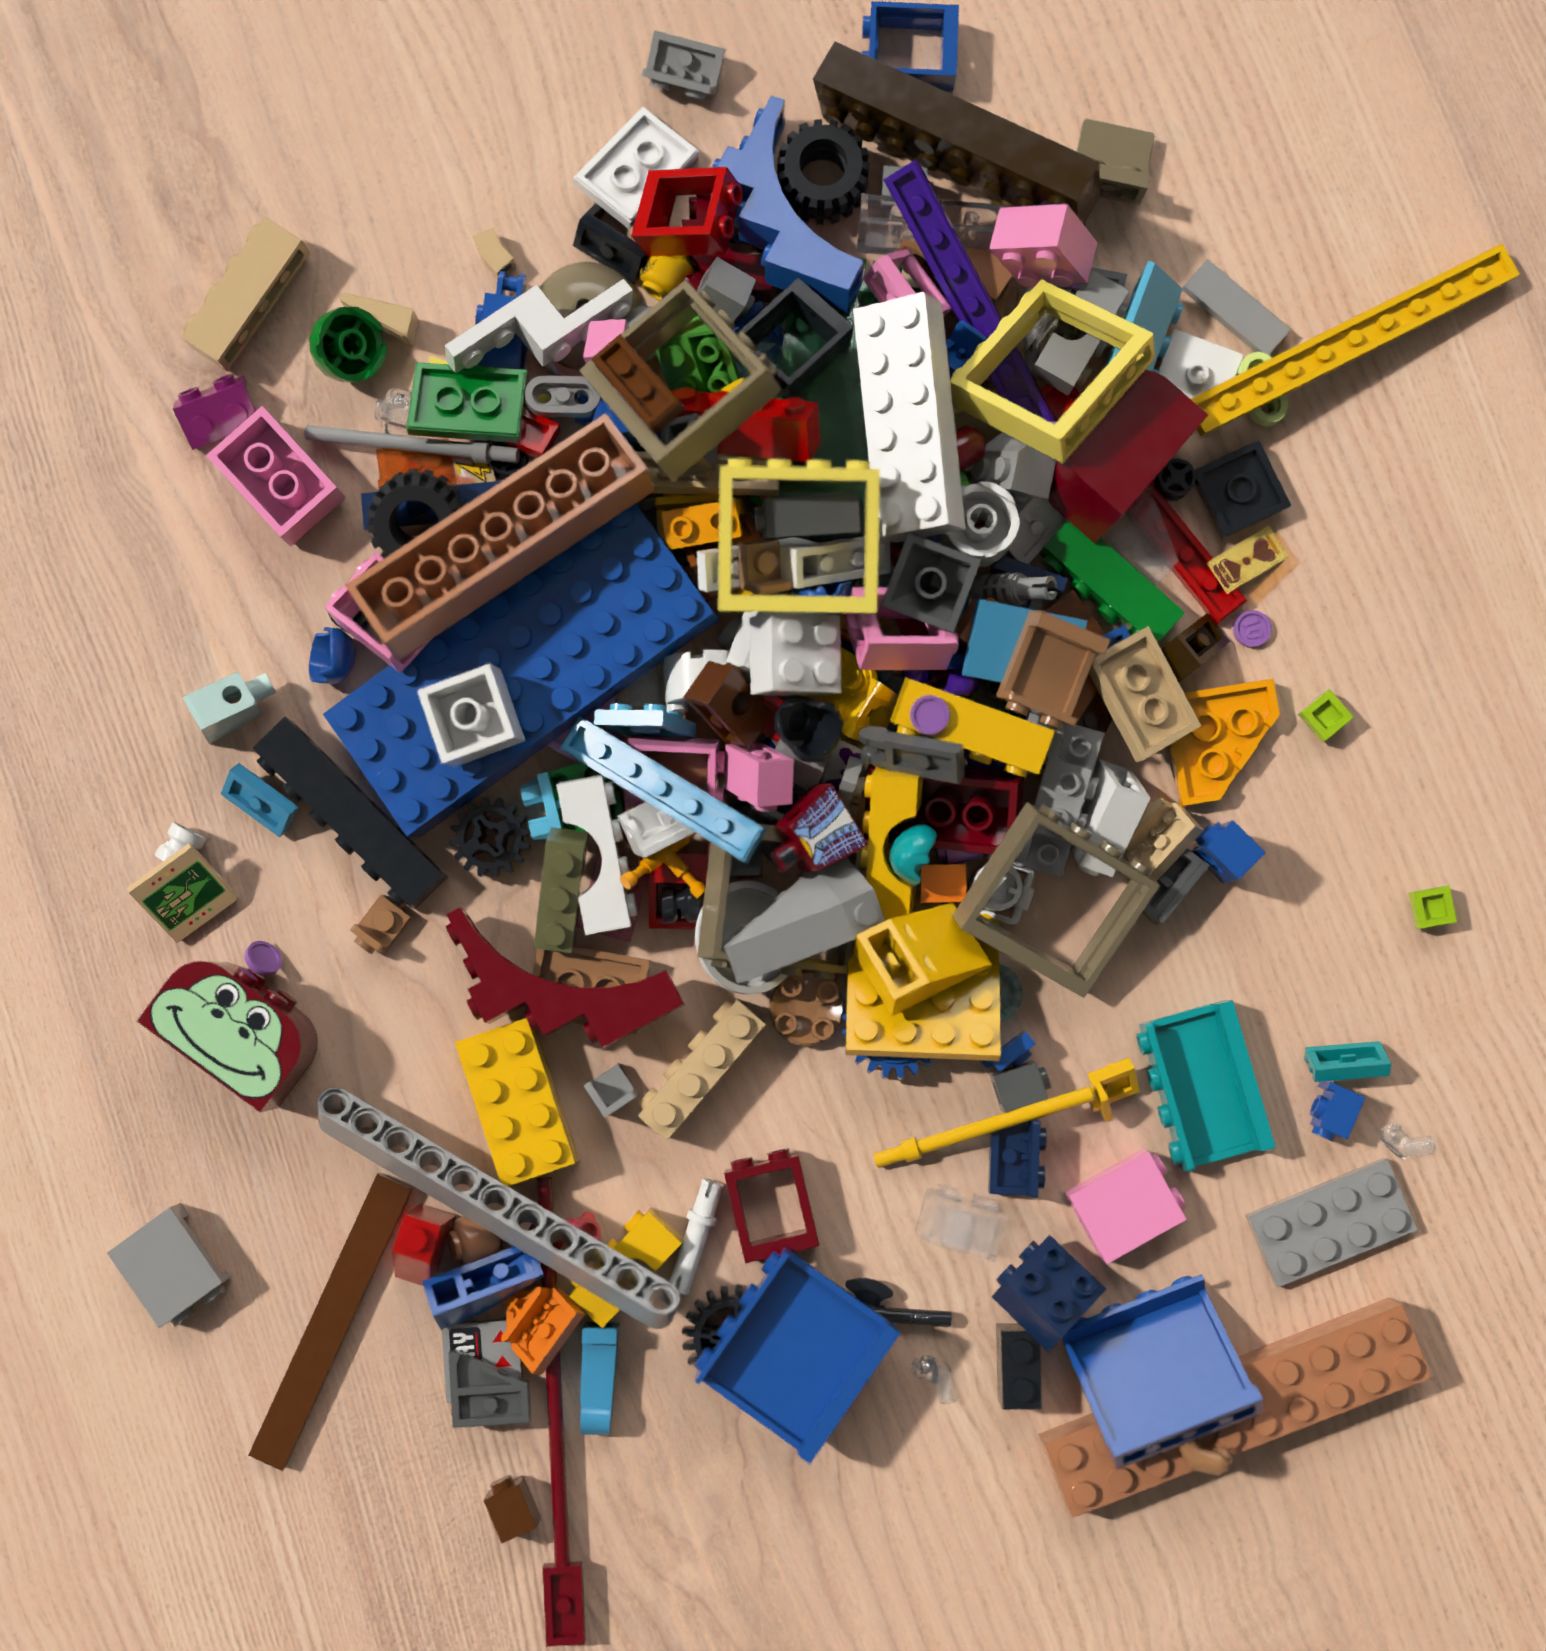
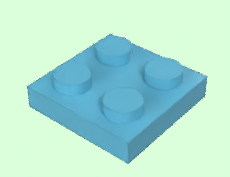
[594,704,696,738]

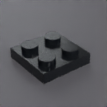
[1194,440,1291,539]

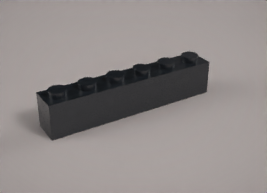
[252,716,448,909]

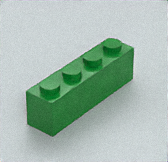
[1039,520,1185,643]

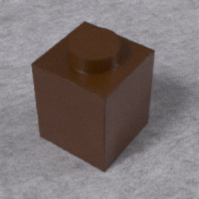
[483,1475,541,1544]

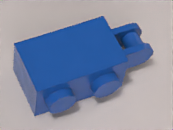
[475,271,527,369]

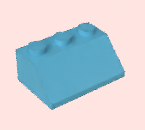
[1104,261,1184,373]

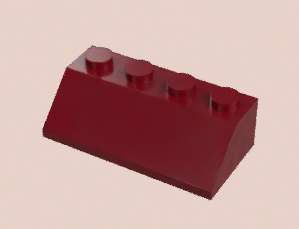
[864,764,1024,854]

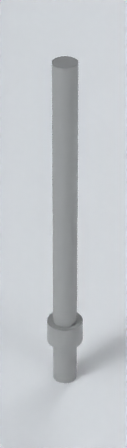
[304,425,520,464]

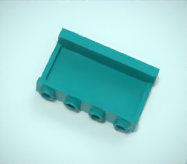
[1136,1000,1276,1172]

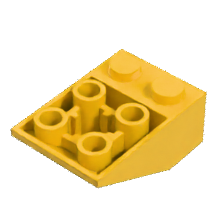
[854,903,992,1016]

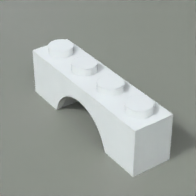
[557,775,638,935]

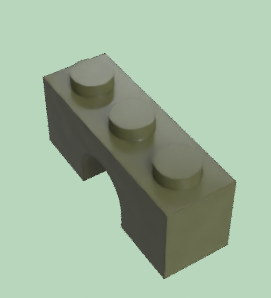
[534,827,589,953]

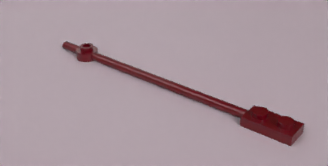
[528,1177,586,1647]

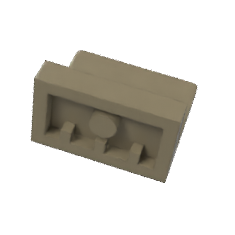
[1077,119,1155,205]

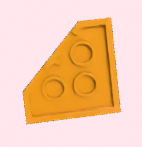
[1169,678,1280,807]

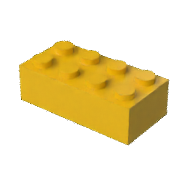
[455,1018,579,1186]

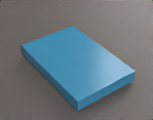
[962,599,1087,682]

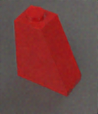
[392,1204,456,1286]

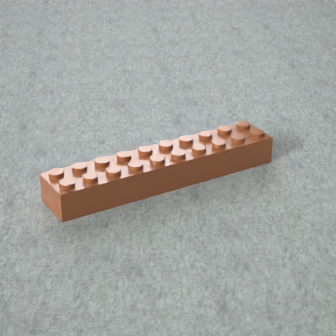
[1038,1298,1432,1518]

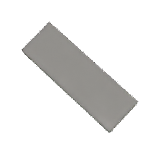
[1182,259,1291,355]

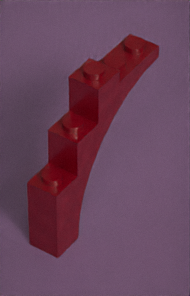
[446,907,685,1048]

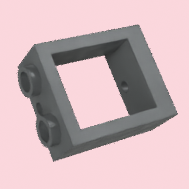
[754,492,860,538]

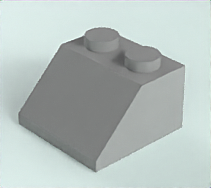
[971,422,1057,499]

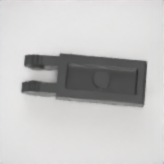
[859,725,965,784]

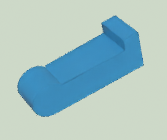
[580,1322,620,1435]

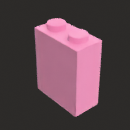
[1064,1149,1187,1264]

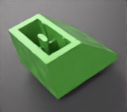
[656,316,740,393]

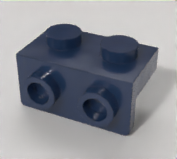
[988,1116,1047,1198]

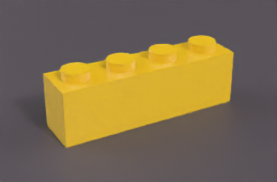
[890,677,1055,778]

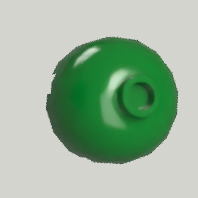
[309,307,387,382]

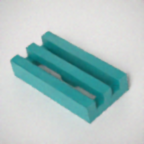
[1304,1041,1391,1082]

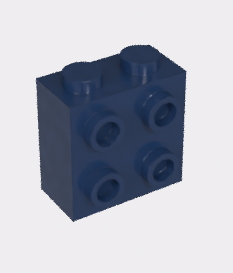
[992,1235,1106,1352]

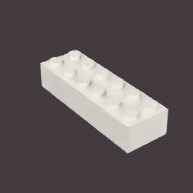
[853,292,966,543]

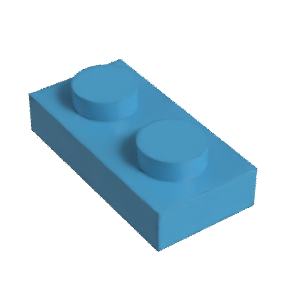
[221,763,298,838]

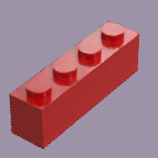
[672,388,821,462]

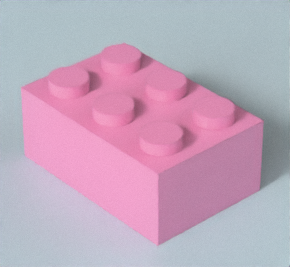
[206,406,346,546]

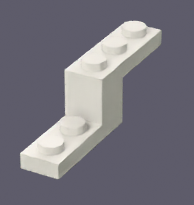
[445,279,633,373]
[697,536,891,592]

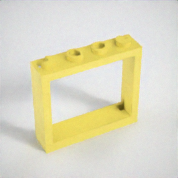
[950,279,1155,464]
[718,459,880,613]

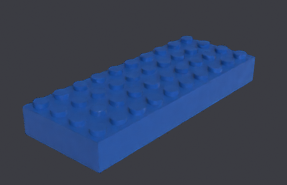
[323,503,720,838]

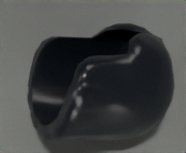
[774,696,844,763]

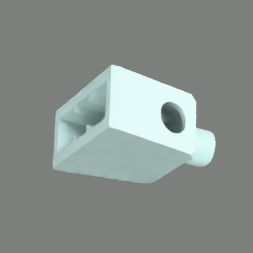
[182,672,276,745]

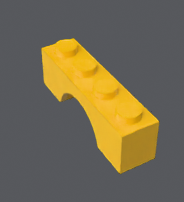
[861,766,923,920]

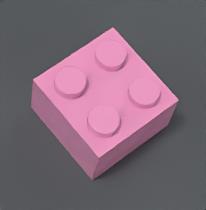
[989,204,1098,288]

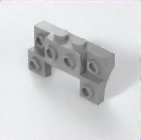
[988,713,1105,878]

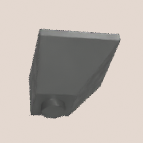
[881,532,981,633]

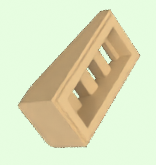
[340,292,419,346]

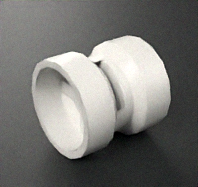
[155,822,207,861]

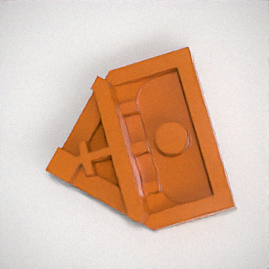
[501,1287,585,1375]

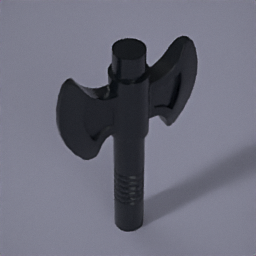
[845,1278,952,1327]

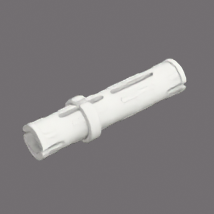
[669,1178,725,1295]

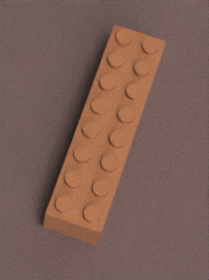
[345,413,655,661]

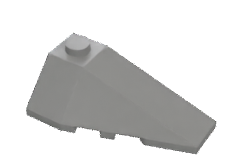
[724,857,885,983]

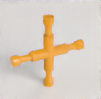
[620,805,705,899]

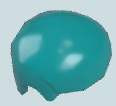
[889,824,937,887]

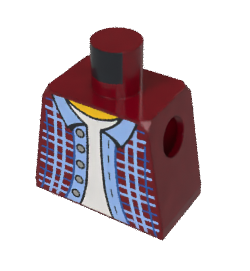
[771,783,868,872]

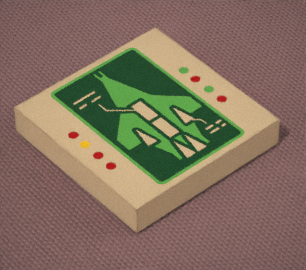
[128,842,238,943]

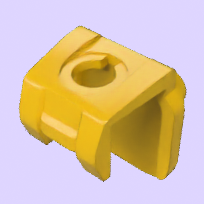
[810,647,899,741]

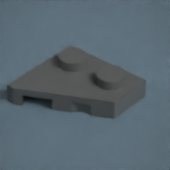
[448,1350,531,1428]

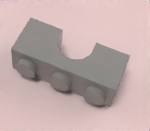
[1031,269,1129,396]

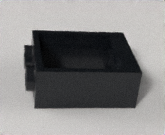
[734,278,853,400]

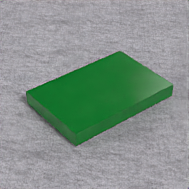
[406,362,529,443]

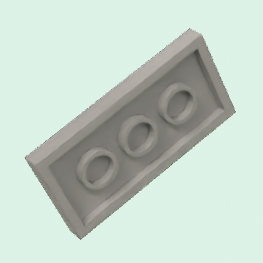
[1246,1158,1417,1288]

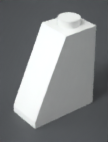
[1071,759,1150,877]

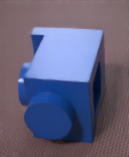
[1310,1081,1366,1142]

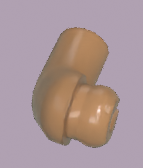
[1177,1440,1232,1475]

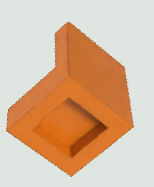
[919,864,966,904]

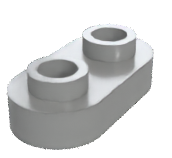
[525,376,600,418]

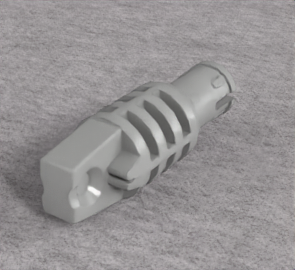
[968,572,1058,606]

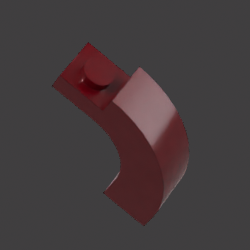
[682,194,771,303]

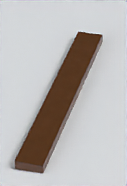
[248,1173,413,1471]

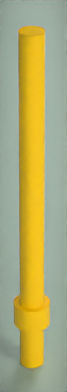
[873,1086,1095,1168]

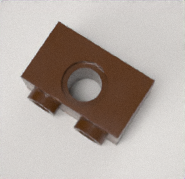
[683,661,773,749]

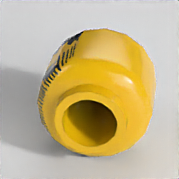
[639,255,694,301]

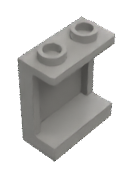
[107,1203,231,1328]

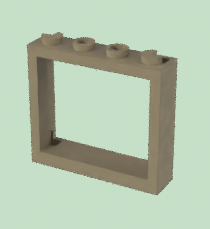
[579,280,781,482]
[952,802,1160,998]
[697,824,863,980]

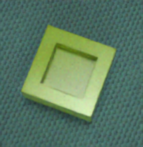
[1298,689,1354,742]
[1408,885,1457,929]

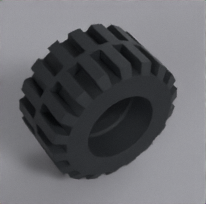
[777,119,870,225]
[367,469,466,559]

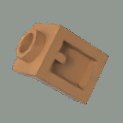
[738,538,792,596]
[350,894,413,954]

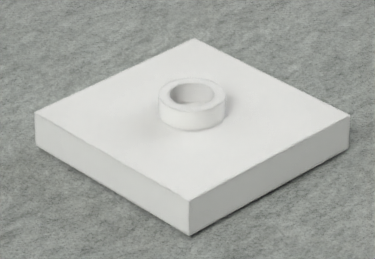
[1158,329,1243,399]

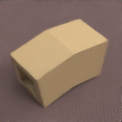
[473,227,516,279]

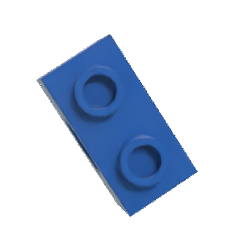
[1192,820,1266,883]

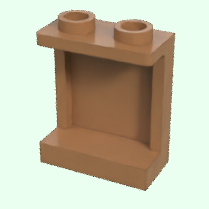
[996,611,1110,730]

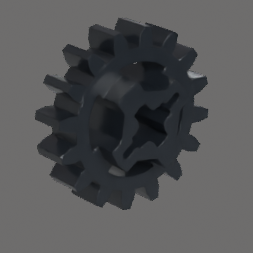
[449,797,531,878]

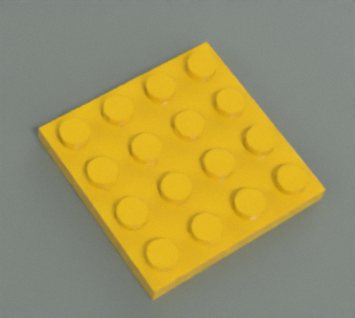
[845,911,1001,1061]

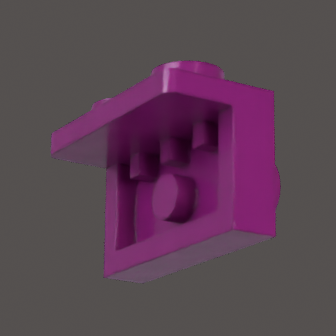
[173,374,257,450]

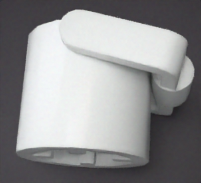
[969,865,1035,926]

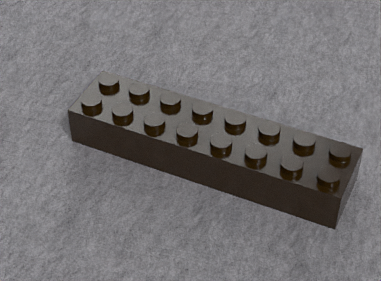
[813,41,1100,224]

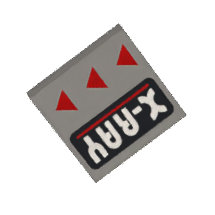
[442,1319,523,1403]

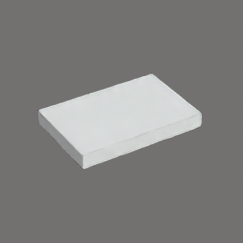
[573,107,699,229]

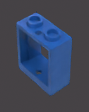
[861,1,959,92]

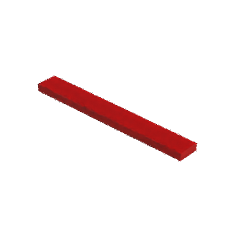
[1040,384,1247,624]

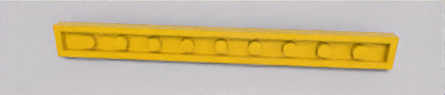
[1191,243,1520,437]

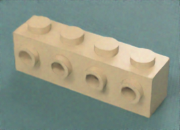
[181,216,310,372]
[638,999,766,1141]

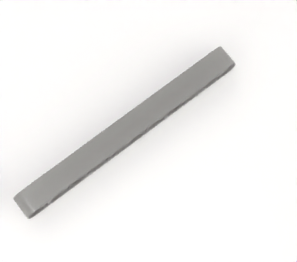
[317,1088,680,1329]

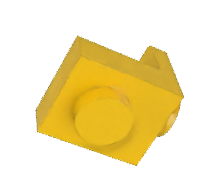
[1087,1058,1140,1122]

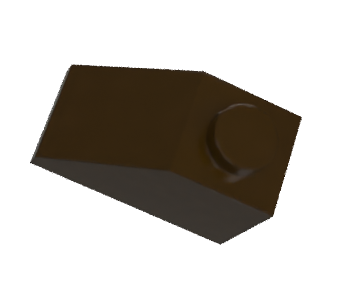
[1161,613,1230,683]

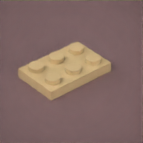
[1089,626,1201,762]

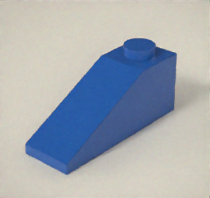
[422,1246,544,1330]

